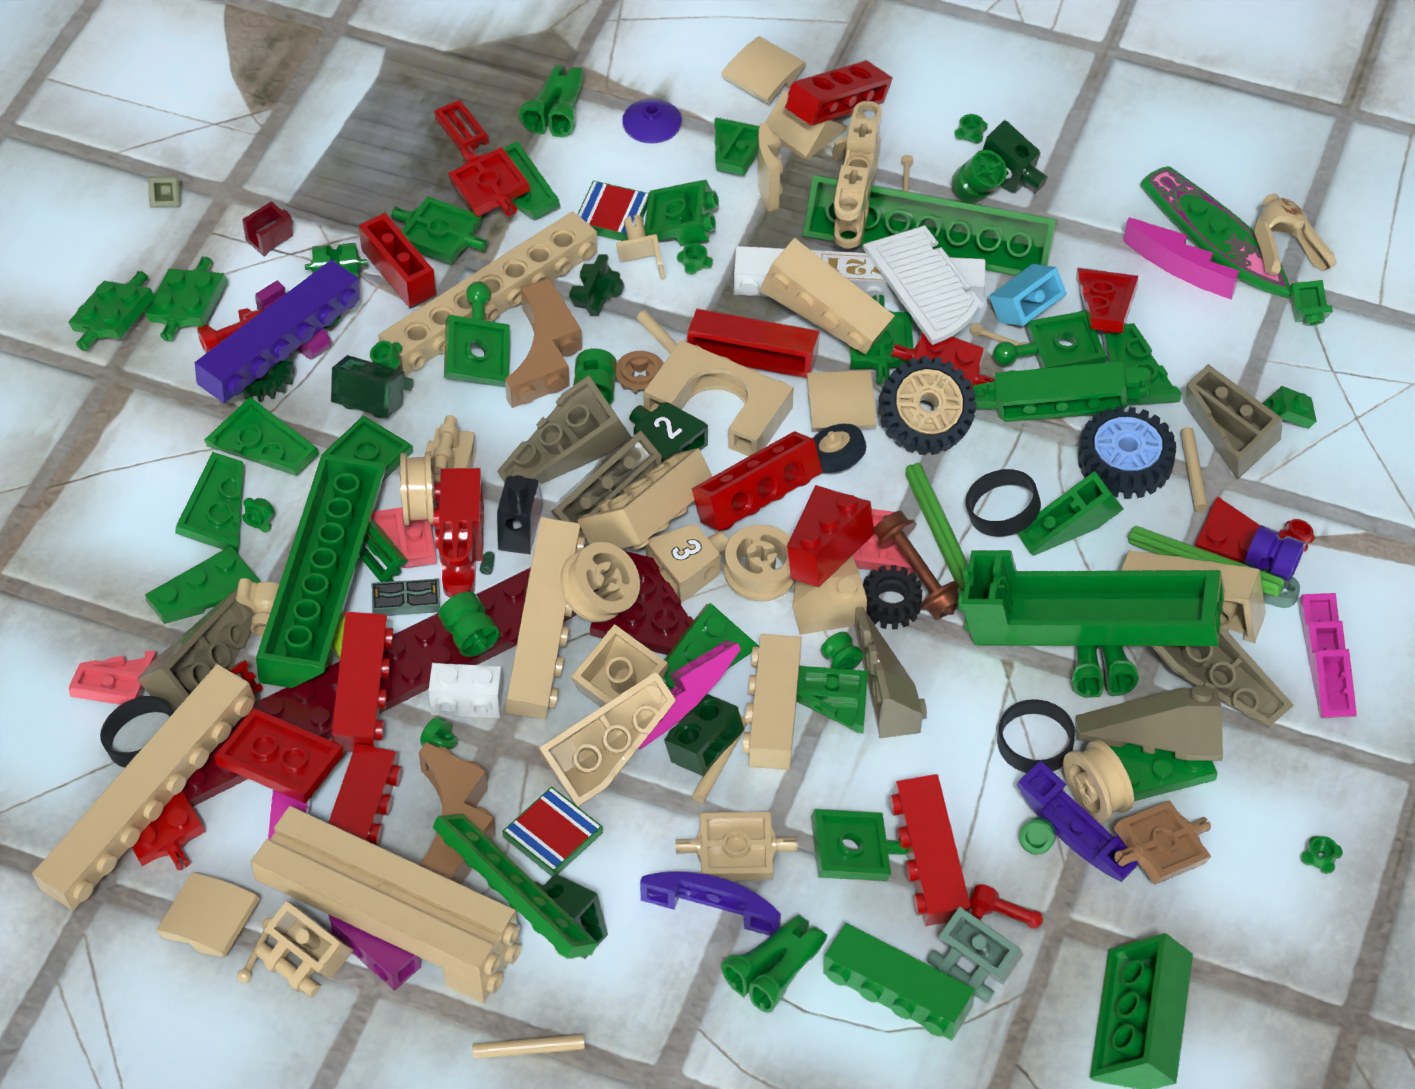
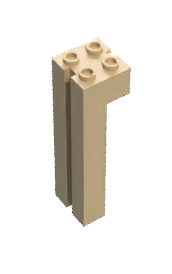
[251,806,522,1004]

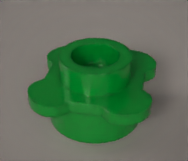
[954,114,988,143]
[677,243,713,274]
[370,341,402,373]
[242,498,275,533]
[1301,836,1343,874]

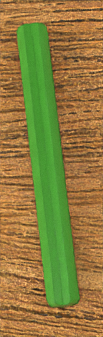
[905,463,968,592]
[1129,526,1285,597]

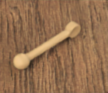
[901,155,913,191]
[969,323,1028,346]
[237,918,272,983]

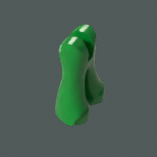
[519,65,584,137]
[1072,646,1139,698]
[721,914,827,1013]

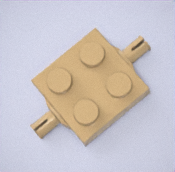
[676,812,797,881]

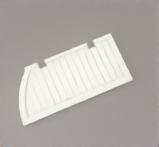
[863,226,984,345]

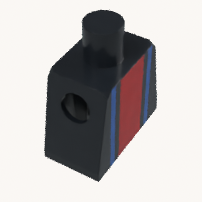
[497,475,543,555]

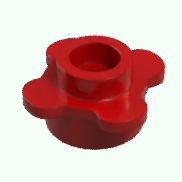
[1279,519,1315,552]

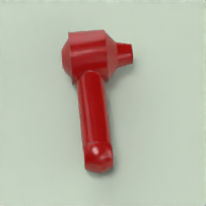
[969,884,1043,929]

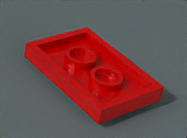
[215,708,344,804]

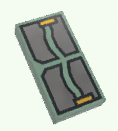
[371,578,440,616]

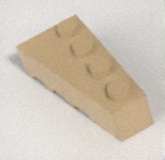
[759,238,895,355]
[577,448,713,550]
[1121,550,1266,643]

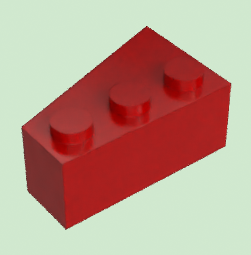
[787,485,874,587]

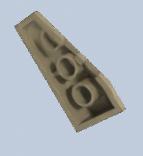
[497,375,632,485]
[137,589,255,712]
[854,607,927,738]
[1151,625,1294,728]
[1075,686,1223,761]

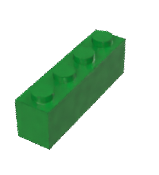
[823,923,975,1041]

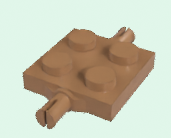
[1114,800,1211,885]

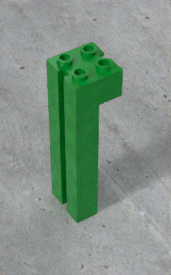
[958,550,1225,646]

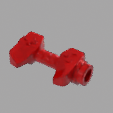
[197,308,264,353]

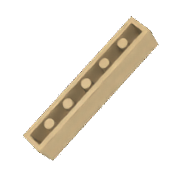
[505,517,585,720]

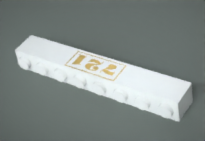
[734,246,985,308]

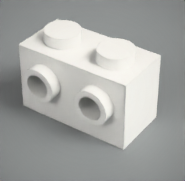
[428,663,503,718]

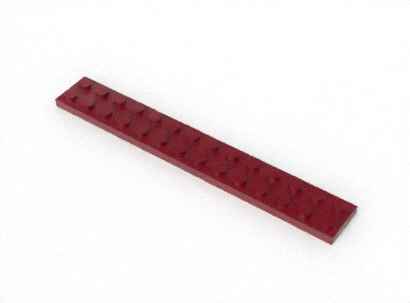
[182,567,599,807]

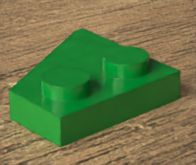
[797,666,868,733]

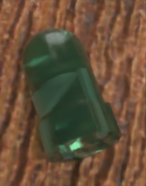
[479,551,495,575]

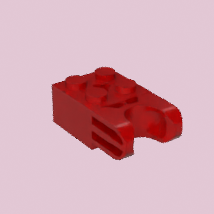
[433,468,484,598]

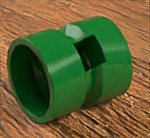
[573,348,616,405]

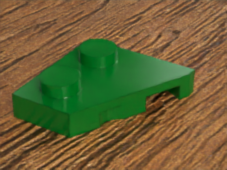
[714,117,760,176]

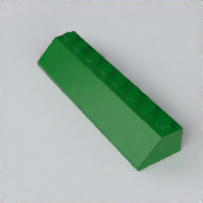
[802,175,1058,275]
[256,454,386,688]

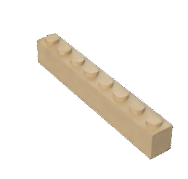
[32,664,256,911]

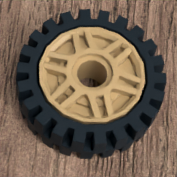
[878,356,977,455]

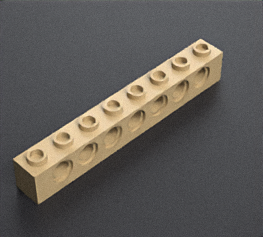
[378,211,597,377]

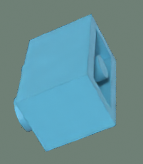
[989,264,1067,326]

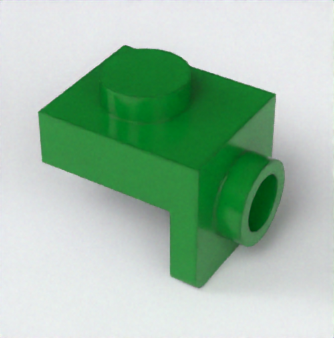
[1289,280,1333,325]
[1262,386,1317,429]

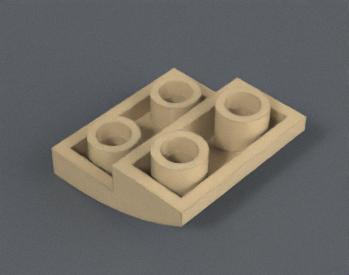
[721,36,806,105]
[758,122,783,212]
[807,370,877,432]
[156,873,260,957]

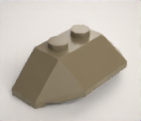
[551,431,662,540]

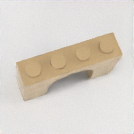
[644,340,794,457]

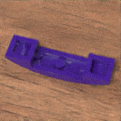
[1016,760,1139,882]
[640,871,781,936]

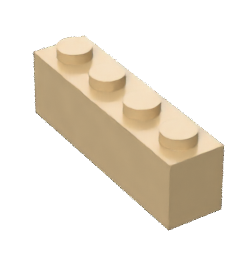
[743,634,802,770]

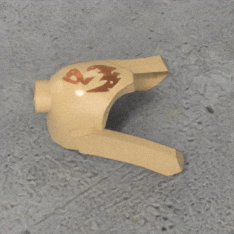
[1254,193,1337,276]

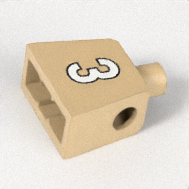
[646,524,728,603]

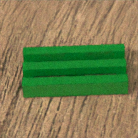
[360,518,409,582]

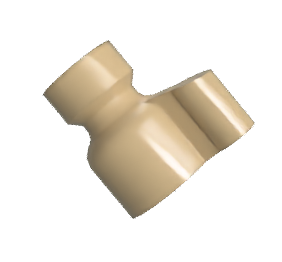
[236,578,279,637]

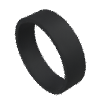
[966,469,1041,537]
[100,696,174,768]
[997,699,1075,773]

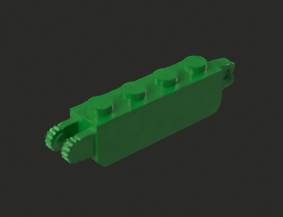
[972,361,1152,422]

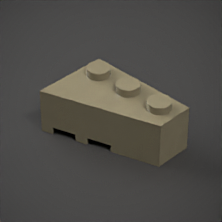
[1186,364,1282,480]

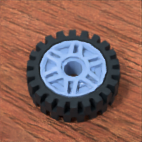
[1078,406,1176,499]

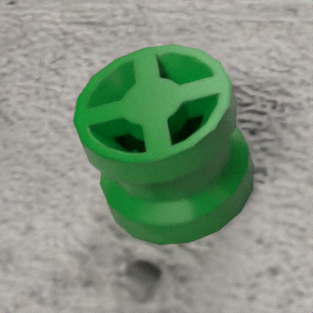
[820,631,864,670]

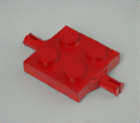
[448,145,530,217]
[891,332,995,390]
[131,791,205,870]

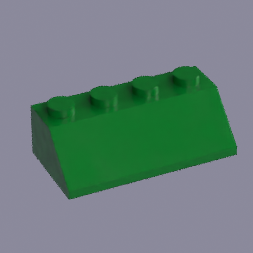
[1090,933,1193,1089]

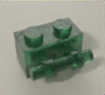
[331,355,414,418]

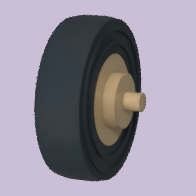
[813,423,867,473]

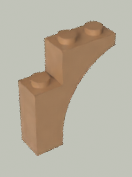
[505,278,582,408]
[419,742,496,885]

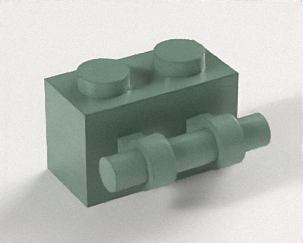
[927,907,1023,1003]

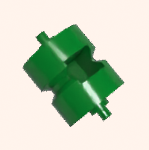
[952,150,1007,203]
[305,243,367,283]
[438,592,500,657]

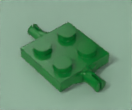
[391,196,489,265]
[145,256,228,342]
[68,271,155,351]
[849,294,914,384]

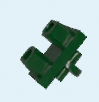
[569,254,625,316]

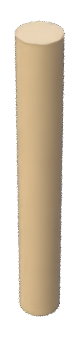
[637,310,678,354]
[1181,427,1208,512]
[692,716,748,804]
[472,1034,585,1059]

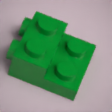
[644,179,719,246]

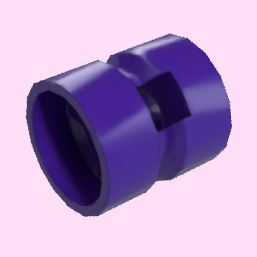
[1245,525,1306,583]

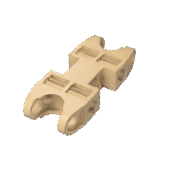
[834,101,881,248]

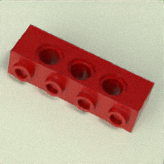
[785,60,893,126]
[691,431,822,531]

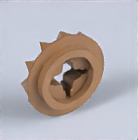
[615,351,664,394]

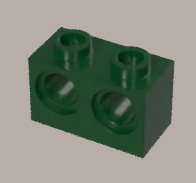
[664,694,745,777]

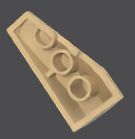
[792,556,867,635]
[538,671,676,807]

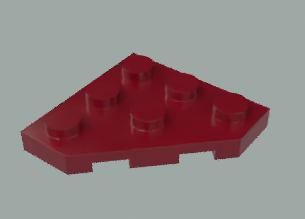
[590,551,694,655]

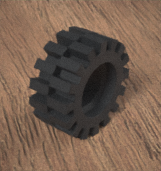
[863,565,923,630]

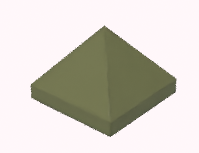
[148,176,181,207]

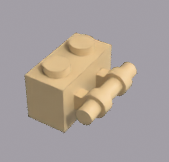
[426,415,477,482]
[256,901,354,998]

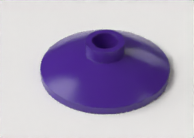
[622,99,682,144]

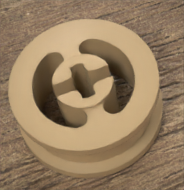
[400,451,435,526]
[724,525,796,601]
[560,542,640,622]
[1063,740,1134,824]

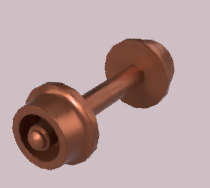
[873,510,960,620]

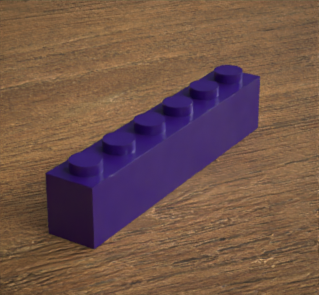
[194,259,360,403]

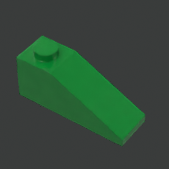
[1017,471,1124,556]

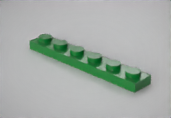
[432,814,598,959]

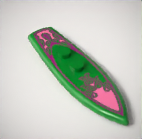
[1140,166,1291,298]

